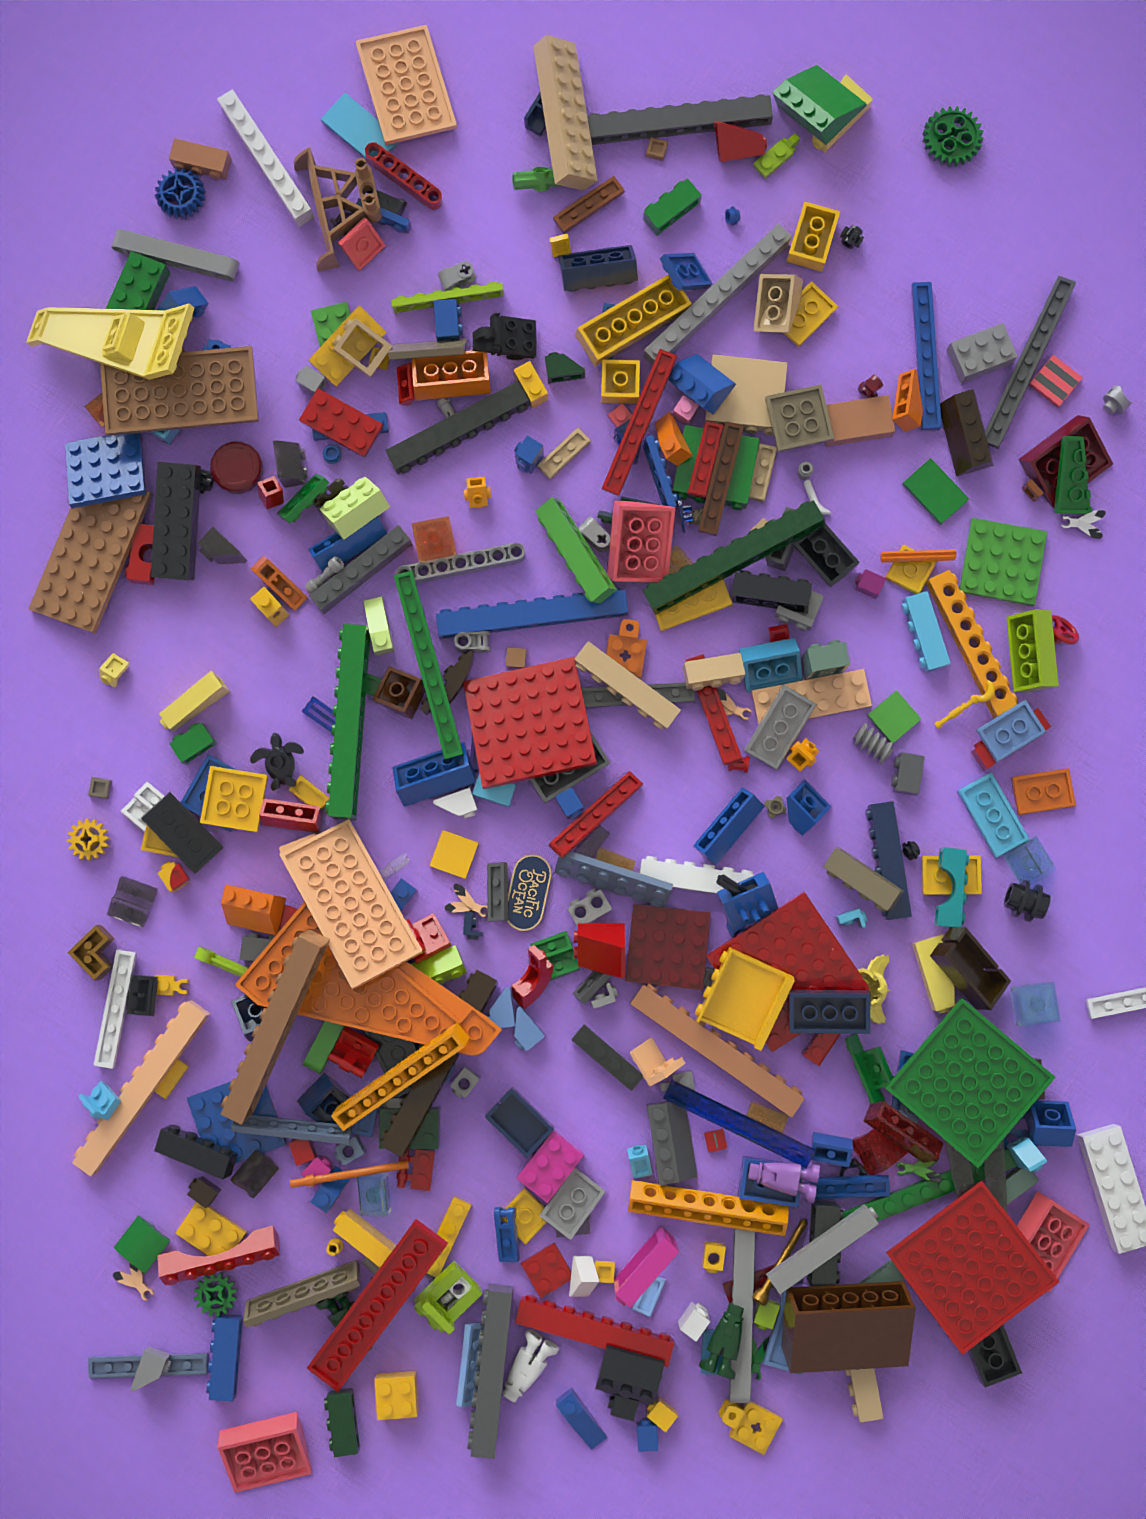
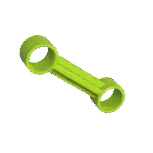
[194,946,248,977]

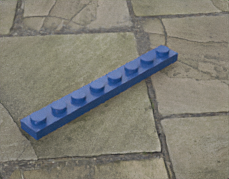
[911,282,942,430]

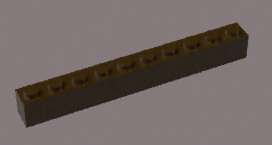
[380,970,498,1159]

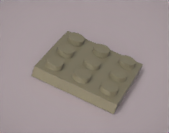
[765,384,834,453]

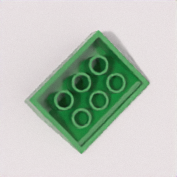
[772,65,867,145]

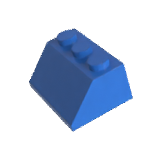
[668,354,736,415]

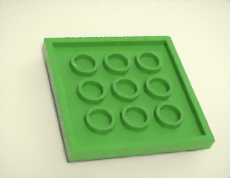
[959,518,1047,606]

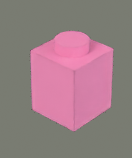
[672,395,699,425]

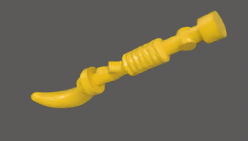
[934,681,995,729]

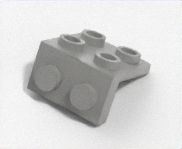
[774,591,823,631]

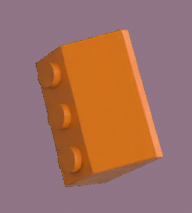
[221,884,286,936]

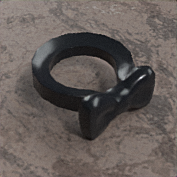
[839,1157,868,1177]

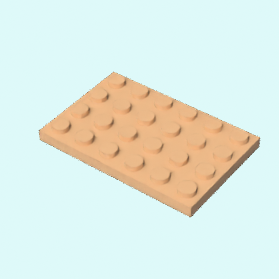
[355,25,457,145]

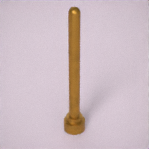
[752,1219,807,1306]

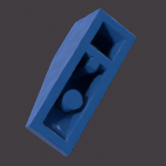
[556,1388,607,1450]

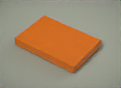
[1011,768,1076,815]

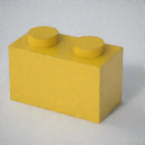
[513,361,548,408]

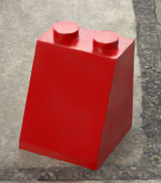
[574,923,625,978]

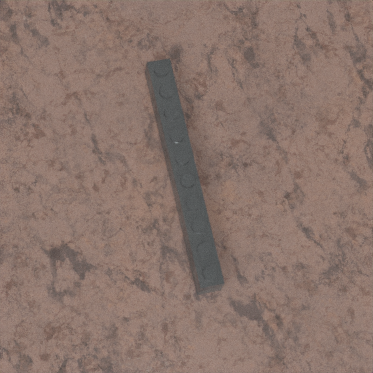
[587,94,773,145]

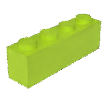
[411,945,467,985]

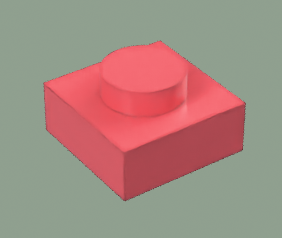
[608,403,632,431]

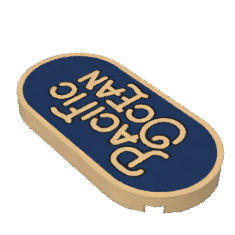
[507,855,552,931]

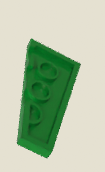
[1054,436,1092,514]

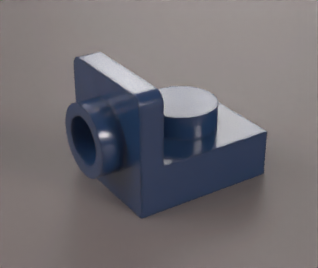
[463,911,483,940]

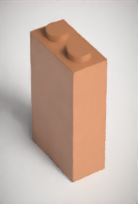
[825,395,895,447]

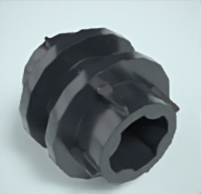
[1004,880,1051,922]

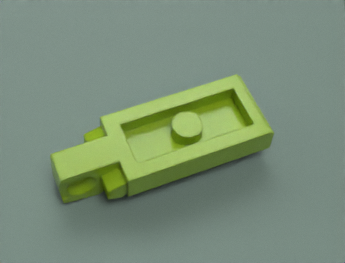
[753,133,800,179]

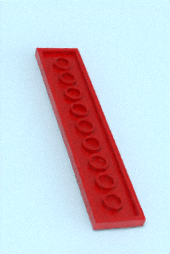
[307,1219,448,1392]

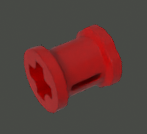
[728,756,749,773]

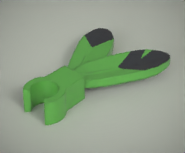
[896,1154,942,1183]

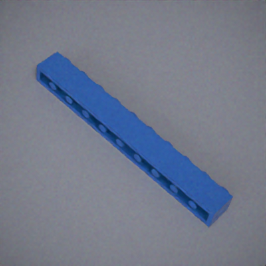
[436,588,628,639]

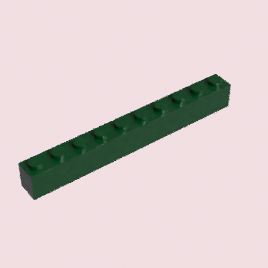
[642,500,826,615]

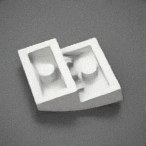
[121,782,164,832]

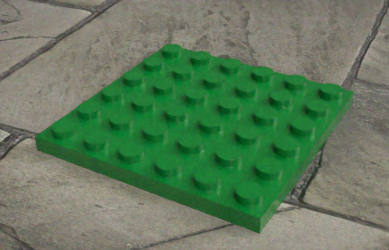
[885,998,1056,1168]

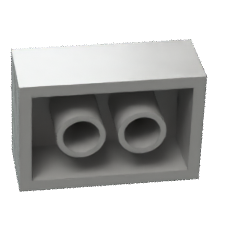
[947,323,1018,384]

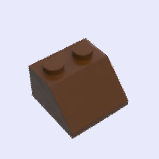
[372,666,426,720]

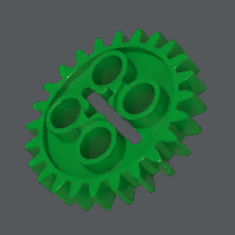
[922,106,984,167]

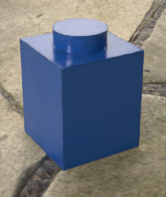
[636,1418,658,1452]

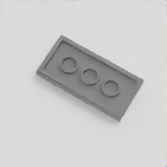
[744,684,817,770]

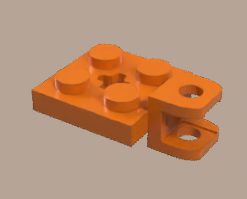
[606,619,647,678]

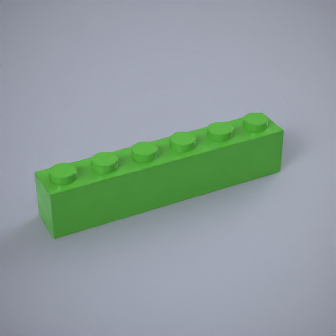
[535,497,617,604]

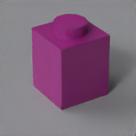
[854,569,886,599]

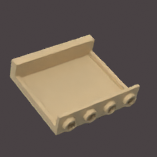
[704,354,788,435]

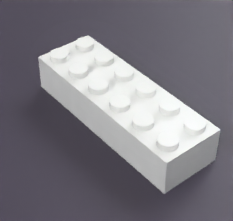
[1077,1124,1146,1254]

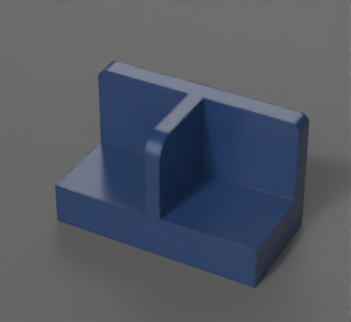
[524,92,546,137]

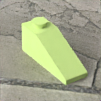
[364,596,395,656]

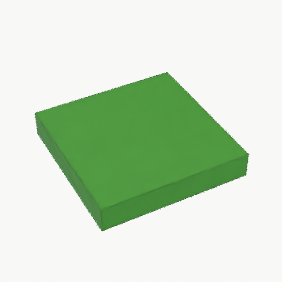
[867,690,921,744]

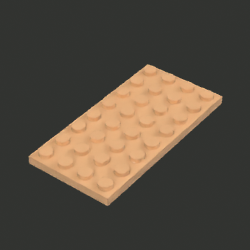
[279,819,422,990]

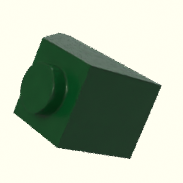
[545,352,585,384]

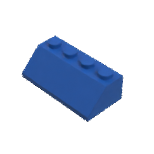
[393,742,476,807]

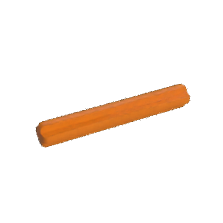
[880,549,956,563]

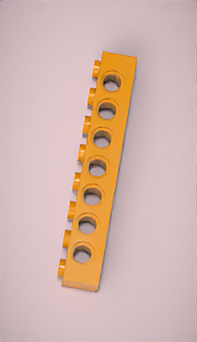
[926,569,1018,719]
[331,1023,469,1131]
[628,1180,789,1236]

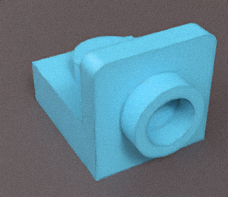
[835,909,867,928]
[627,1145,653,1179]

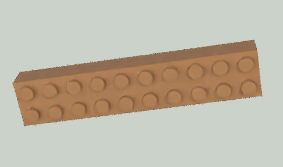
[220,929,330,1125]

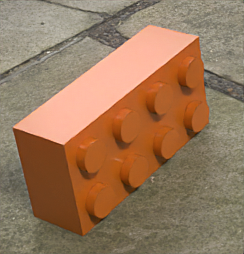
[412,350,491,401]

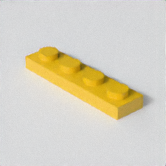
[427,1196,472,1277]

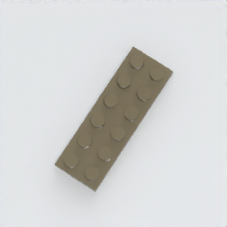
[243,1260,360,1328]

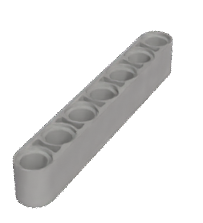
[111,229,240,281]
[396,543,525,584]

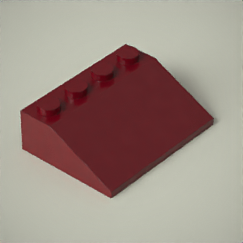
[1019,415,1113,508]

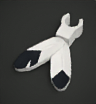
[1061,510,1106,539]

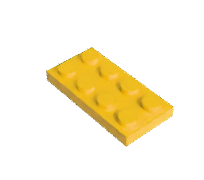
[308,305,386,387]

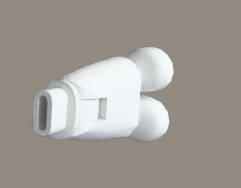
[502,1329,559,1403]

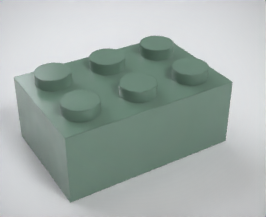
[801,640,851,680]

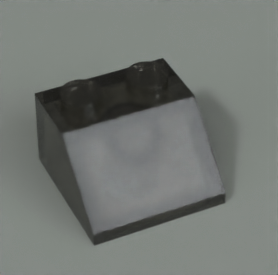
[273,440,309,488]
[197,527,247,564]

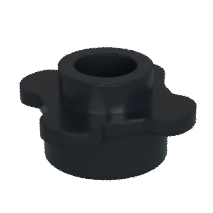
[902,841,920,861]

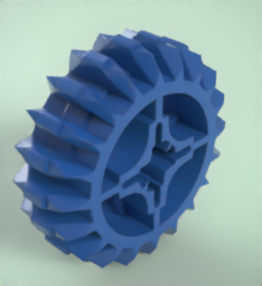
[155,168,206,220]

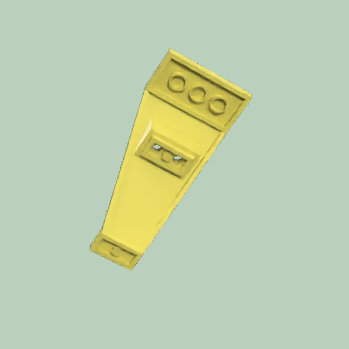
[26,304,195,380]

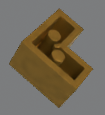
[67,925,115,980]

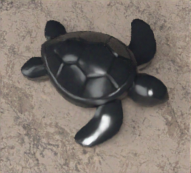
[250,732,304,791]

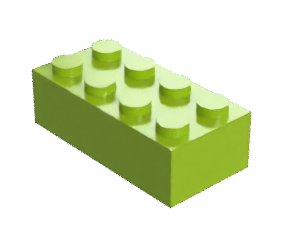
[1006,609,1059,693]

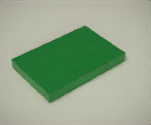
[902,458,969,525]

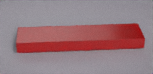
[687,421,724,499]

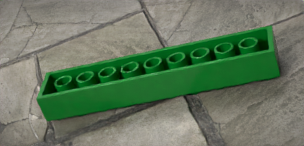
[325,624,370,820]

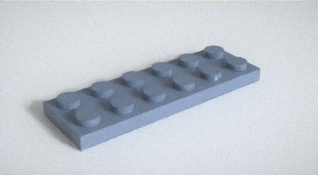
[554,851,673,907]

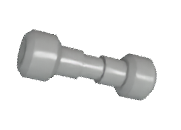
[305,557,344,594]

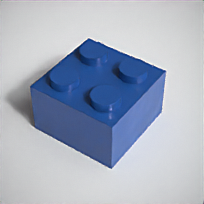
[1025,1100,1076,1147]

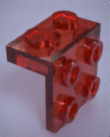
[852,1119,908,1175]

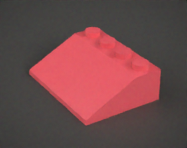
[607,501,675,582]
[1017,1191,1090,1293]
[218,1412,312,1493]

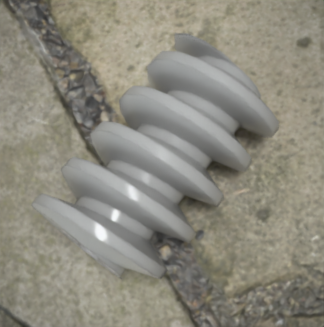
[852,723,895,764]

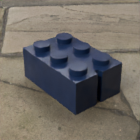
[484,1086,555,1158]

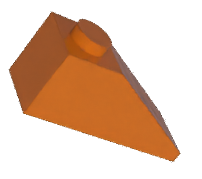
[892,369,923,432]
[655,411,692,466]
[250,556,308,611]

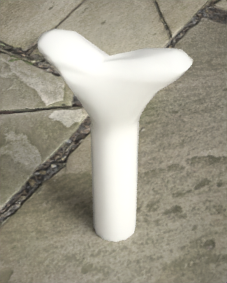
[803,480,831,515]

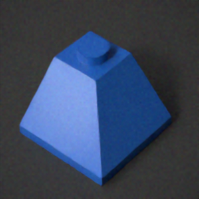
[786,780,832,836]

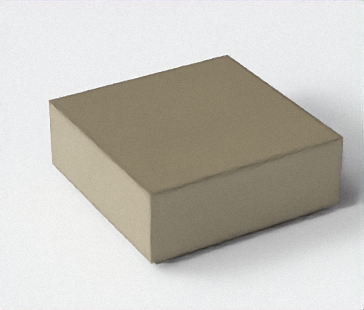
[88,777,112,799]

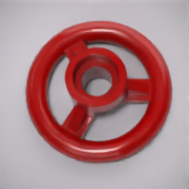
[1052,615,1079,645]

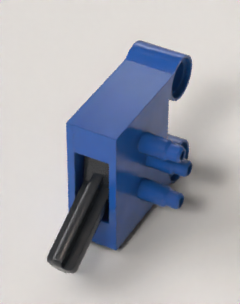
[716,872,779,938]

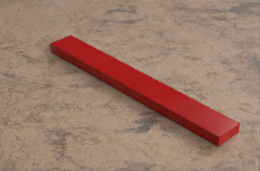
[601,349,677,496]

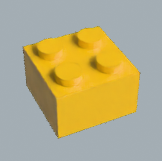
[601,360,640,404]
[374,1370,419,1420]

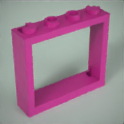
[614,1225,679,1308]

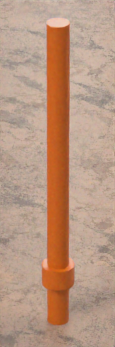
[290,1160,409,1188]

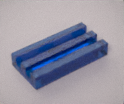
[302,696,335,732]

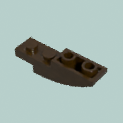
[420,650,474,716]

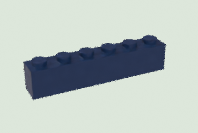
[865,801,912,920]

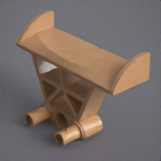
[293,147,382,272]

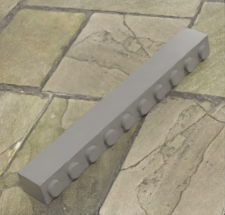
[643,223,792,366]

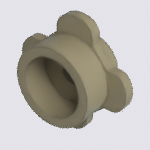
[688,507,704,526]
[764,796,786,818]

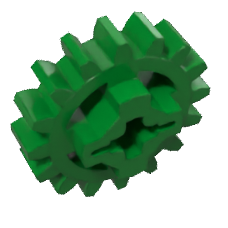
[194,1272,238,1317]

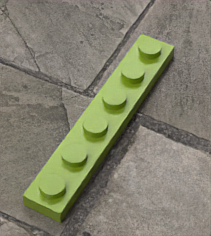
[391,282,504,313]

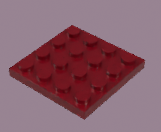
[625,904,711,990]

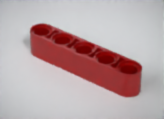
[365,142,442,210]

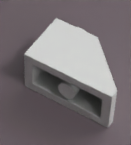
[433,788,478,819]

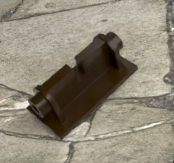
[313,478,349,512]

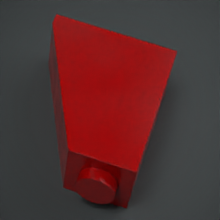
[714,121,767,162]

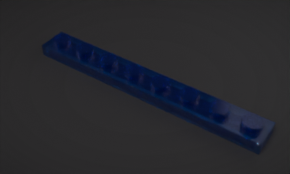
[663,1080,815,1169]

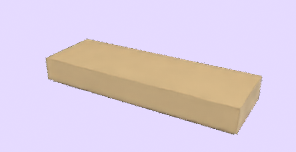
[537,428,591,480]
[748,443,777,502]

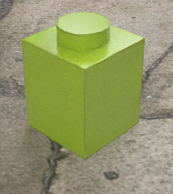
[753,1299,780,1330]

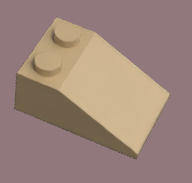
[753,274,803,333]

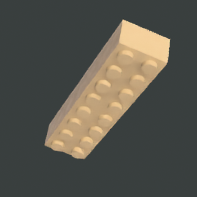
[533,35,598,191]

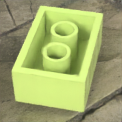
[319,477,390,539]

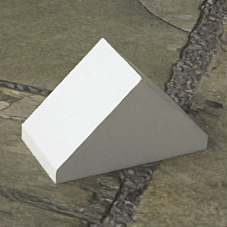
[569,1256,599,1297]

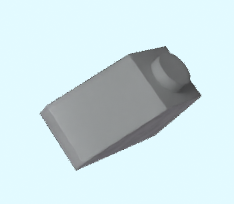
[130,1347,172,1391]

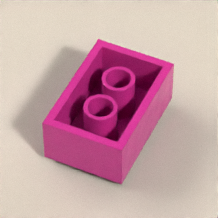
[516,1130,584,1203]

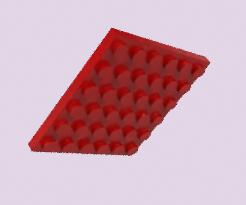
[463,657,597,789]
[706,891,870,1052]
[886,1180,1059,1355]

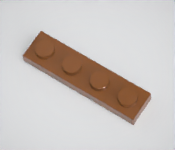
[553,176,625,234]

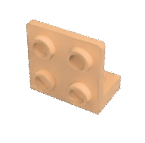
[630,1038,685,1086]

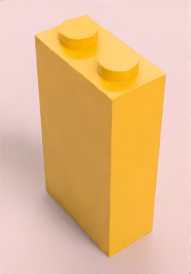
[333,1208,396,1267]

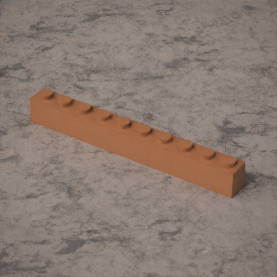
[630,984,805,1118]

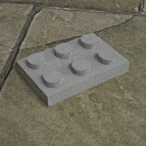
[539,1168,606,1240]

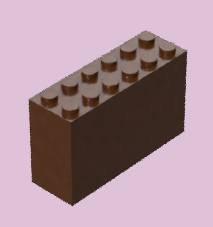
[781,1281,916,1373]

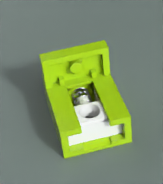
[414,1260,483,1334]

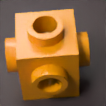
[464,477,491,508]
[786,738,819,772]

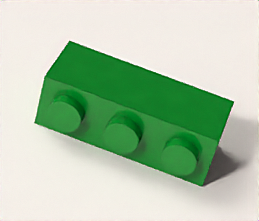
[643,178,702,236]

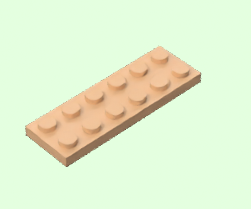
[751,669,872,725]

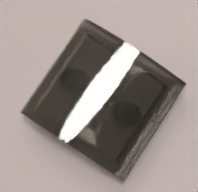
[107,876,158,928]

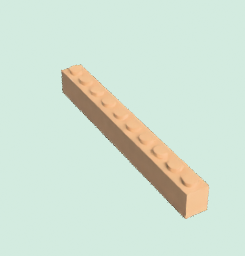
[72,1000,211,1177]

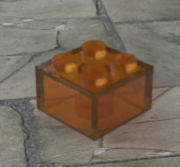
[411,516,457,562]

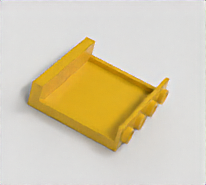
[695,947,795,1051]

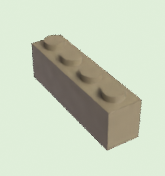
[823,848,904,912]

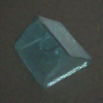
[1003,836,1057,885]
[357,1172,391,1217]

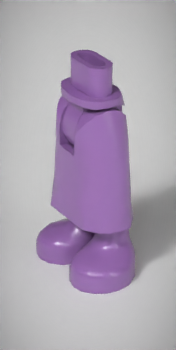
[748,1162,820,1203]

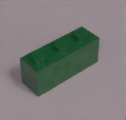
[324,1388,360,1457]

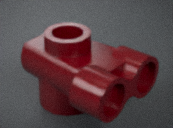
[858,375,883,398]

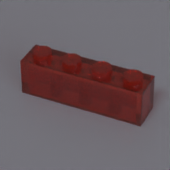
[863,1101,944,1163]

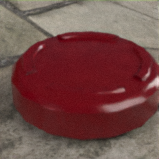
[210,441,263,494]

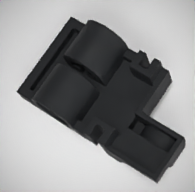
[473,313,537,360]

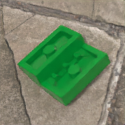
[530,931,580,981]
[114,1215,170,1273]

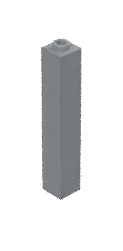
[766,1204,879,1294]

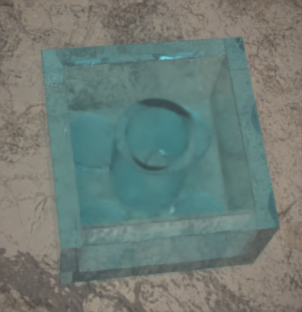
[1010,981,1061,1026]

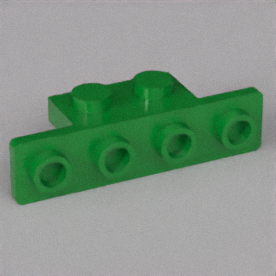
[845,1034,893,1112]

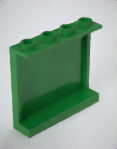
[672,425,760,510]

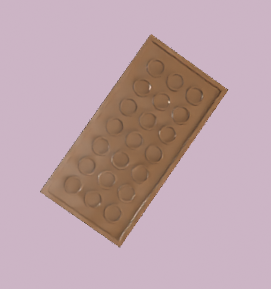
[100,346,259,436]
[29,491,153,634]

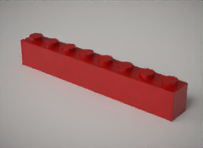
[515,1294,674,1367]

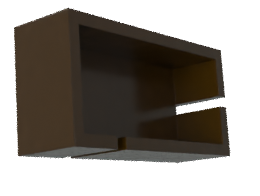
[930,927,1011,1010]

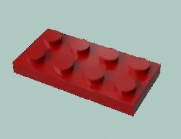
[299,388,383,458]

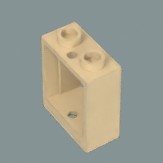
[332,318,392,378]

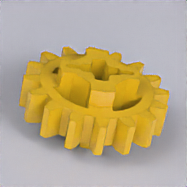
[66,818,111,861]

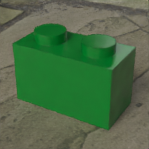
[169,723,217,765]

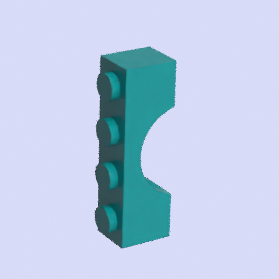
[934,847,969,927]

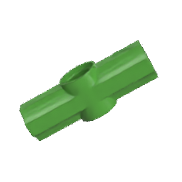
[512,167,561,191]

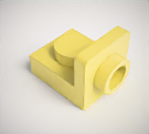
[99,653,129,687]

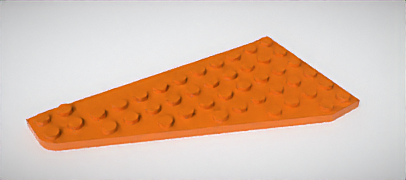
[235,902,503,1055]

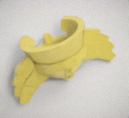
[858,954,890,1024]

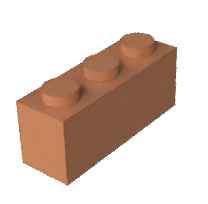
[169,138,232,180]

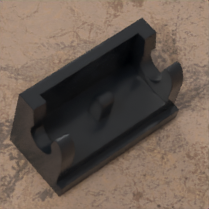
[367,190,407,216]
[127,975,158,1016]

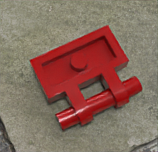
[396,1149,435,1191]

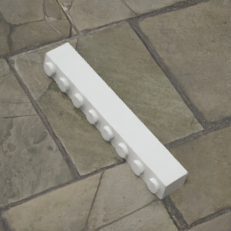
[217,89,314,227]

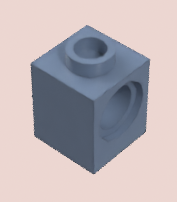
[334,1134,367,1165]

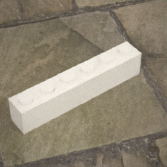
[640,856,755,894]

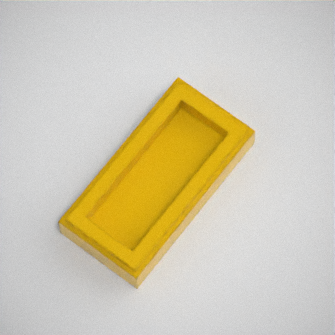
[289,775,329,811]

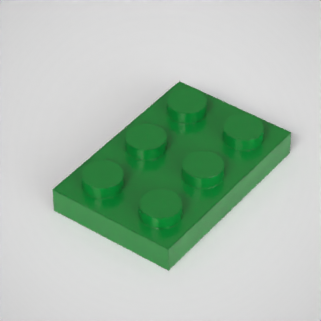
[277,474,329,524]

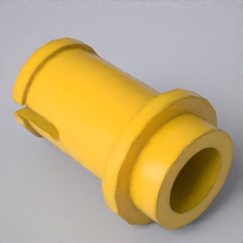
[326,1238,343,1256]

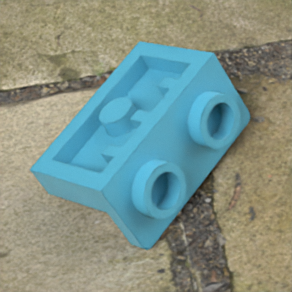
[78,1081,121,1121]

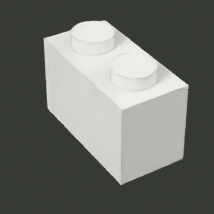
[678,1302,710,1342]

